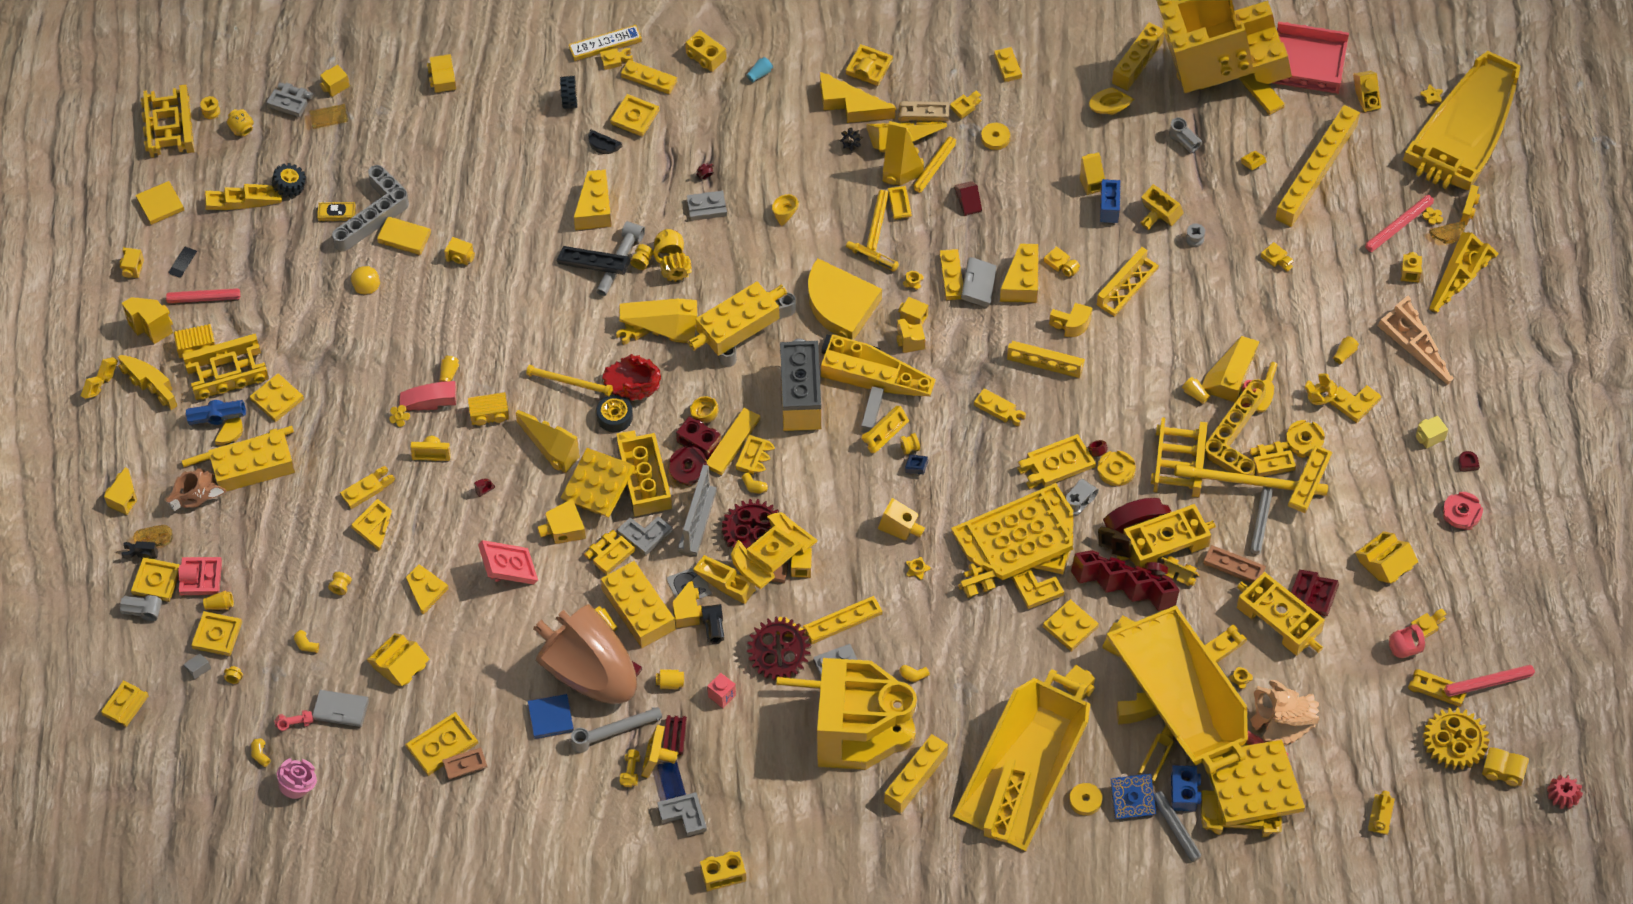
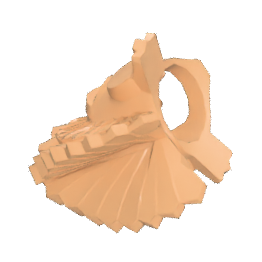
[1250,680,1319,745]

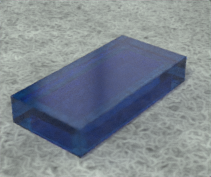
[657,760,686,800]

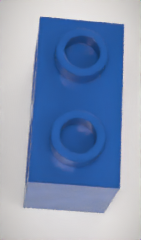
[1100,179,1120,223]
[1171,765,1201,812]

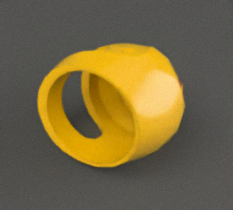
[653,229,684,264]

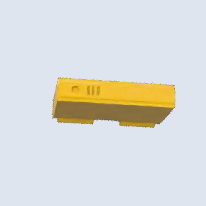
[377,216,431,255]

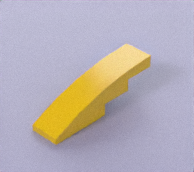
[204,184,282,210]

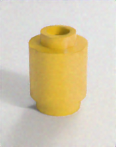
[656,669,684,689]

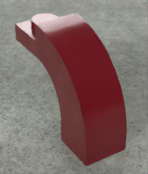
[1103,498,1172,533]

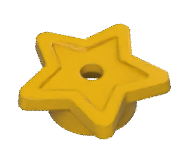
[1420,85,1443,104]
[906,557,931,580]

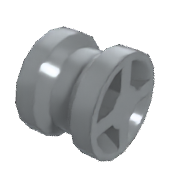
[1186,223,1205,247]

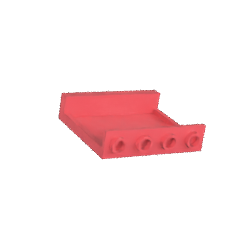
[1273,21,1349,94]

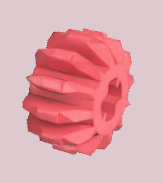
[1547,774,1583,810]

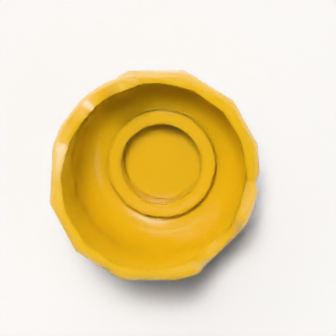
[351,266,380,295]
[690,396,719,424]

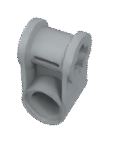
[1066,479,1099,516]

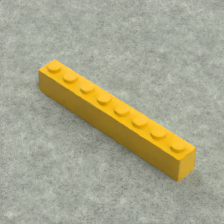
[1275,105,1360,227]

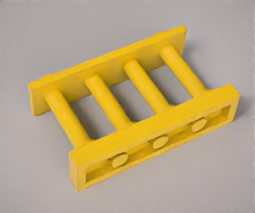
[1150,417,1208,498]

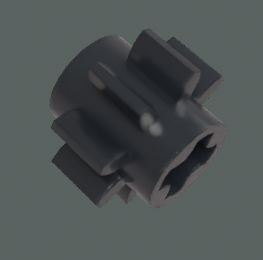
[839,127,863,151]

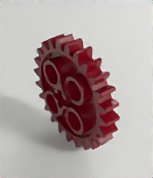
[722,499,779,549]
[747,616,811,681]

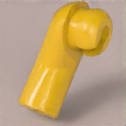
[294,630,319,653]
[899,665,930,682]
[251,738,271,767]

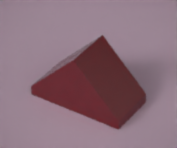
[954,181,982,216]

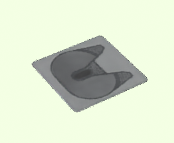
[667,567,711,598]

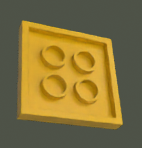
[560,448,635,518]

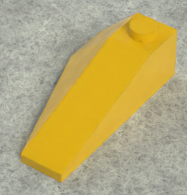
[866,121,947,153]
[883,121,924,186]
[516,410,580,473]

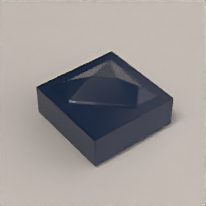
[905,455,929,475]

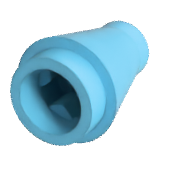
[746,57,773,82]

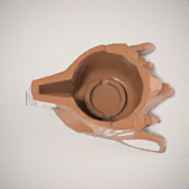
[166,468,227,511]

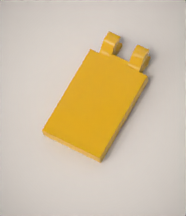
[1017,434,1096,489]

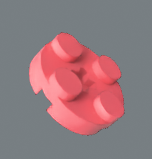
[1443,492,1483,530]

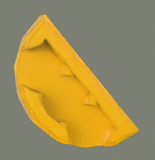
[215,417,243,446]

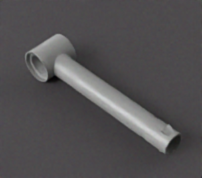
[596,221,645,296]
[571,707,662,753]

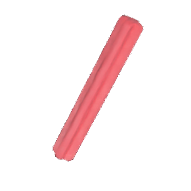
[166,288,241,303]

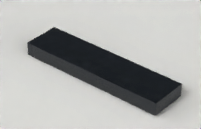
[556,246,631,275]

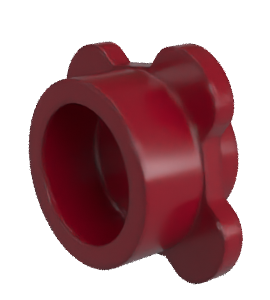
[696,163,714,179]

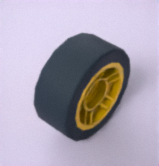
[597,395,633,432]

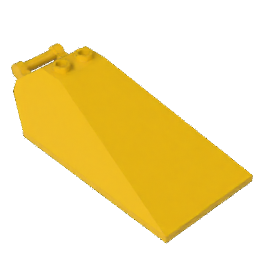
[1106,606,1248,775]
[953,669,1090,851]

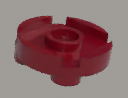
[669,447,708,486]

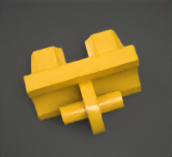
[958,563,996,598]

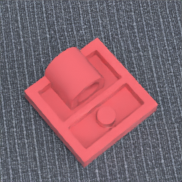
[179,557,222,595]

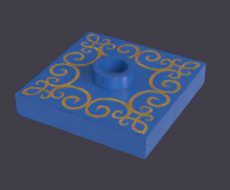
[1110,774,1156,819]

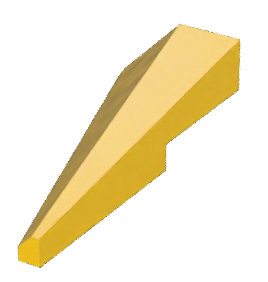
[1429,232,1499,313]

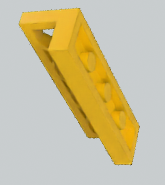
[1097,247,1159,317]
[1007,341,1085,378]
[984,757,1031,843]

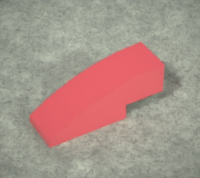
[400,381,457,411]

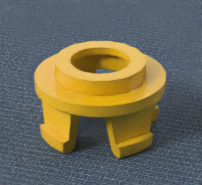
[1305,373,1338,405]

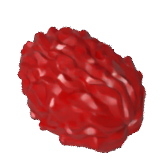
[602,354,661,401]

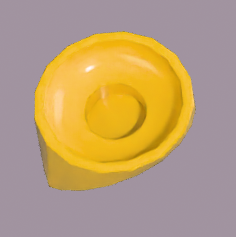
[772,194,799,226]

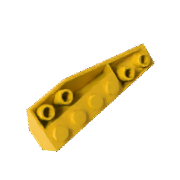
[821,334,936,397]

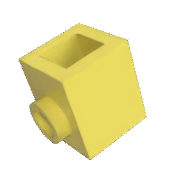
[1416,415,1448,449]

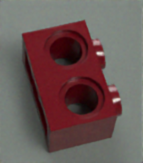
[676,416,721,460]

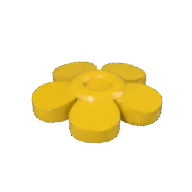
[1422,207,1443,225]
[389,405,410,427]

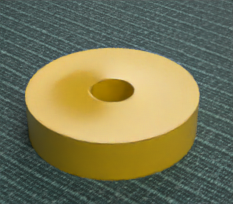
[981,123,1010,150]
[1069,783,1102,816]

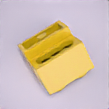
[122,297,173,344]
[1355,531,1418,583]
[367,633,430,686]

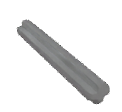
[1250,487,1273,555]
[1154,791,1201,862]

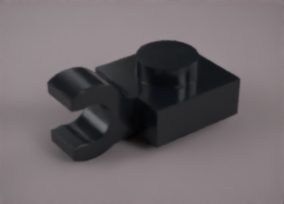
[121,541,158,559]

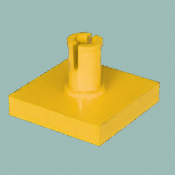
[641,725,678,778]

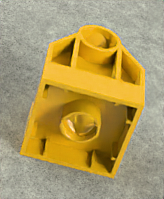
[817,658,917,770]

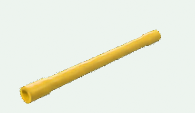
[1174,464,1328,496]

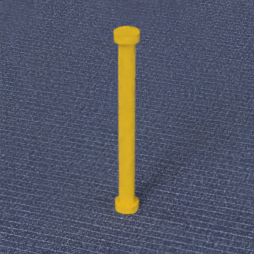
[526,365,613,396]

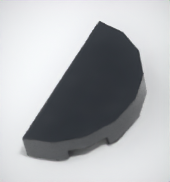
[588,129,622,154]

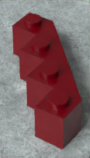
[1071,550,1180,611]

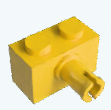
[1140,184,1184,230]

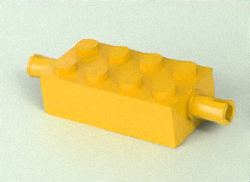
[688,281,787,356]

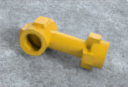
[620,749,641,787]

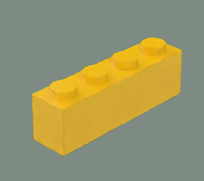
[884,734,948,814]

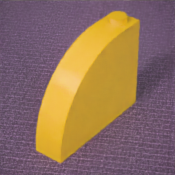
[808,258,882,340]

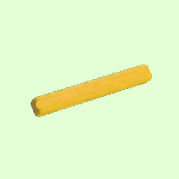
[914,136,956,193]
[866,190,888,251]

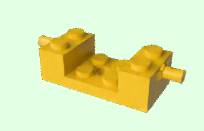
[1117,504,1216,569]
[1237,572,1325,656]

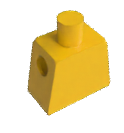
[878,498,925,540]
[537,499,586,544]

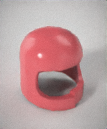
[1389,624,1425,658]

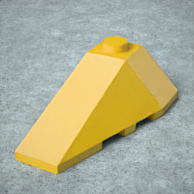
[619,298,697,343]
[1202,336,1260,402]

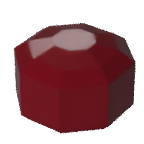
[1088,440,1108,457]

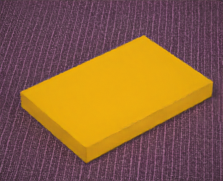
[405,712,478,776]

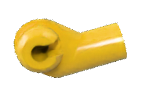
[741,473,768,494]

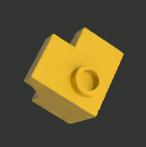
[896,319,925,353]

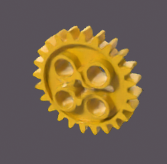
[1423,708,1490,770]

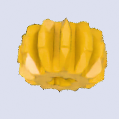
[660,252,692,282]

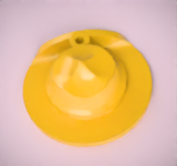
[1089,87,1135,115]

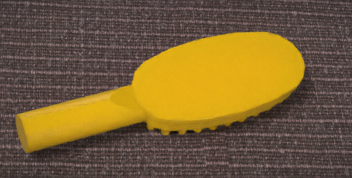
[1255,362,1278,413]

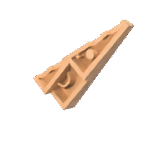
[1378,296,1454,385]

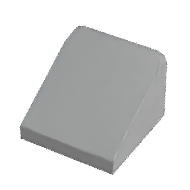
[183,654,211,679]

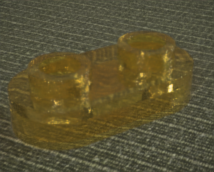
[133,525,173,547]

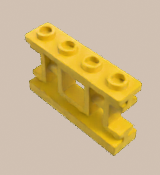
[141,84,194,158]
[182,333,269,400]

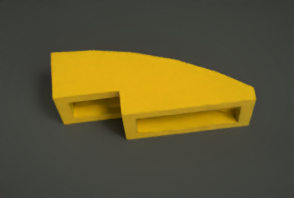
[693,555,756,604]
[1116,693,1159,725]

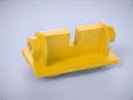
[1161,556,1200,586]
[1367,791,1395,835]

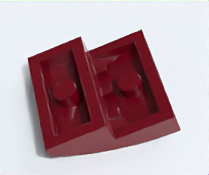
[1291,569,1339,616]

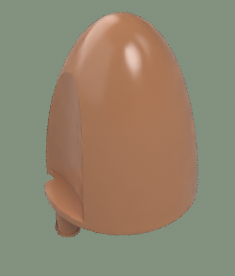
[533,604,637,704]

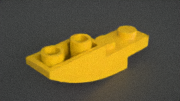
[118,355,177,410]

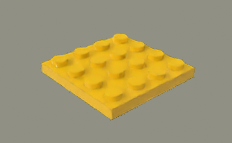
[1209,739,1305,826]

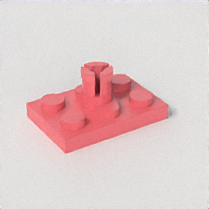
[478,540,538,585]

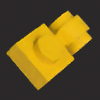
[1044,246,1080,277]

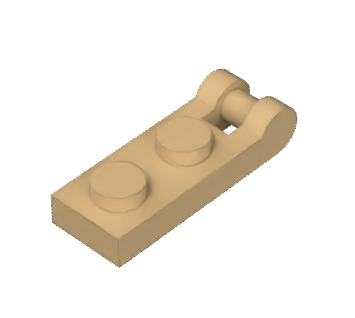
[898,101,949,122]

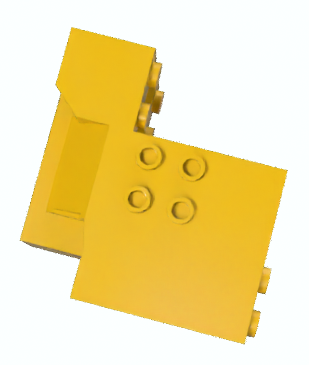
[1156,0,1292,93]

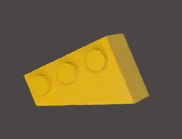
[574,169,612,230]
[1000,244,1038,303]

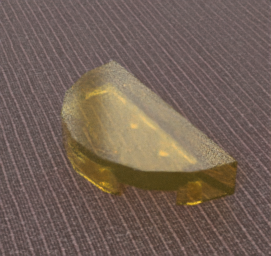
[1429,221,1465,244]

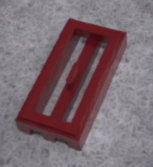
[663,715,687,755]

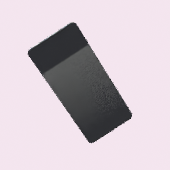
[168,246,197,278]

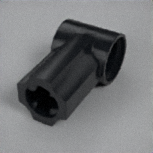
[702,604,724,644]

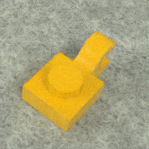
[950,90,981,119]
[1261,242,1294,272]
[1410,608,1447,638]

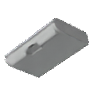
[961,257,996,308]
[313,690,369,727]

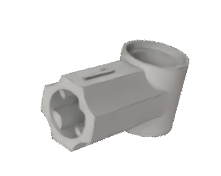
[1169,117,1202,153]
[120,595,162,621]

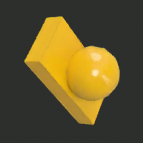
[410,435,451,461]

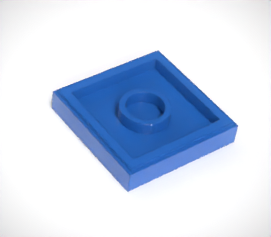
[528,694,574,739]

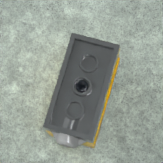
[780,339,822,431]

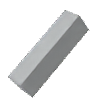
[861,386,884,433]

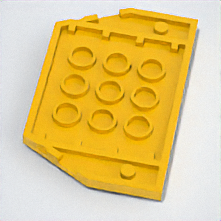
[951,483,1074,580]

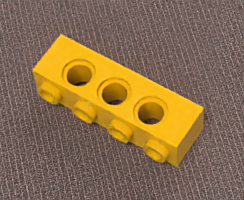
[1112,22,1164,91]

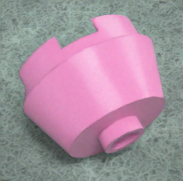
[277,758,317,799]

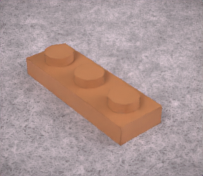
[1203,545,1266,583]

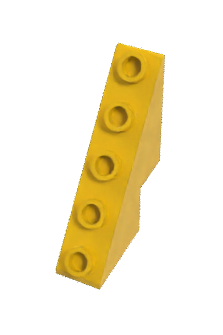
[820,72,896,123]

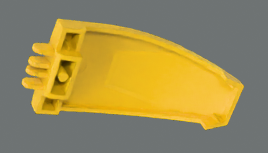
[1403,51,1521,191]

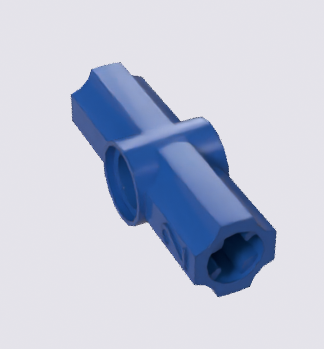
[186,400,246,425]

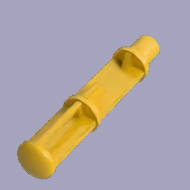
[846,241,899,272]

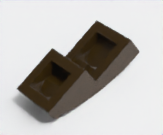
[1098,526,1132,558]

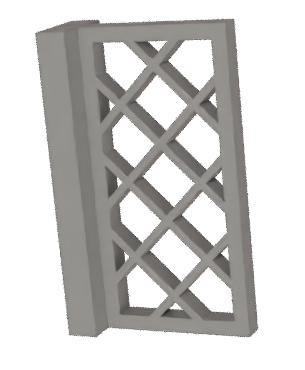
[678,465,717,556]

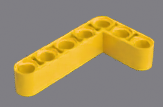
[1205,379,1266,476]

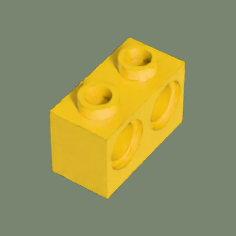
[685,30,727,72]
[700,851,746,891]

